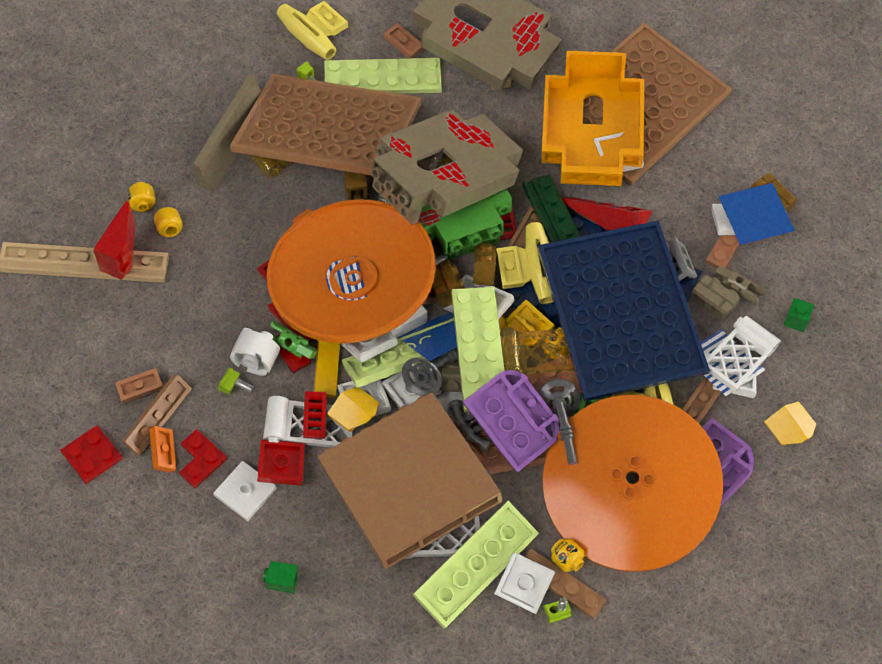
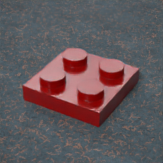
[60,425,123,484]
[257,440,305,486]

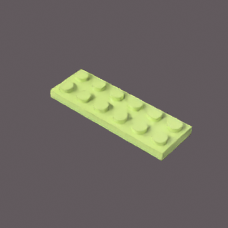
[324,58,442,94]
[451,287,504,412]
[342,318,455,388]
[412,501,539,629]

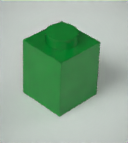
[783,297,814,332]
[263,561,299,594]

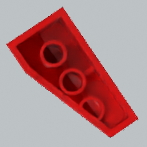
[561,197,652,231]

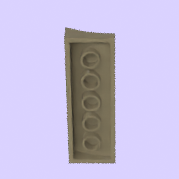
[193,74,261,192]

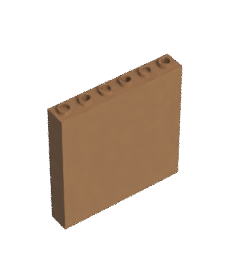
[317,392,502,570]

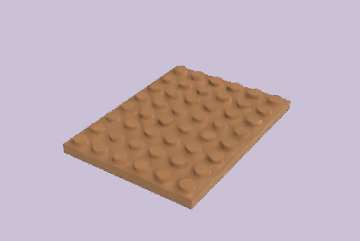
[542,23,732,186]
[230,74,421,175]

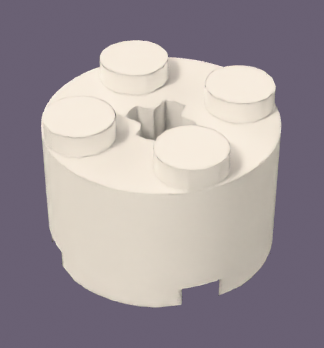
[230,328,280,376]

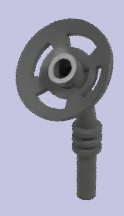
[402,347,458,396]
[538,379,580,465]

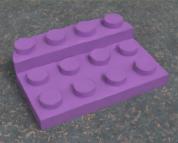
[462,370,559,472]
[702,418,754,507]

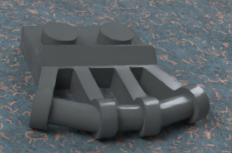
[449,399,493,453]

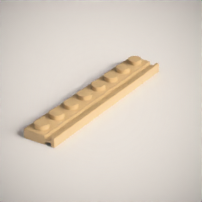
[0,242,169,283]

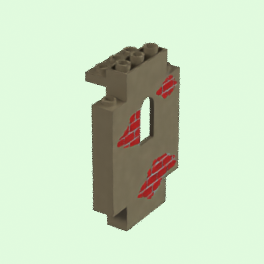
[412,0,562,91]
[370,109,523,225]

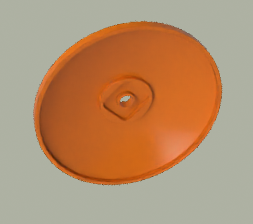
[267,199,436,343]
[543,395,723,572]

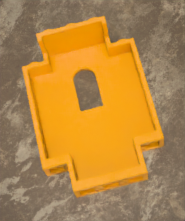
[541,51,644,186]

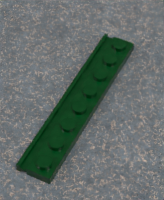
[522,174,581,243]

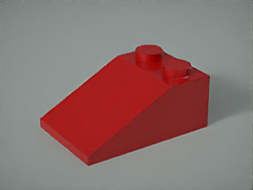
[93,201,136,280]

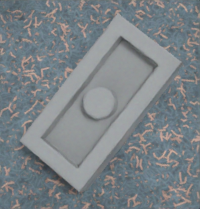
[668,237,697,281]

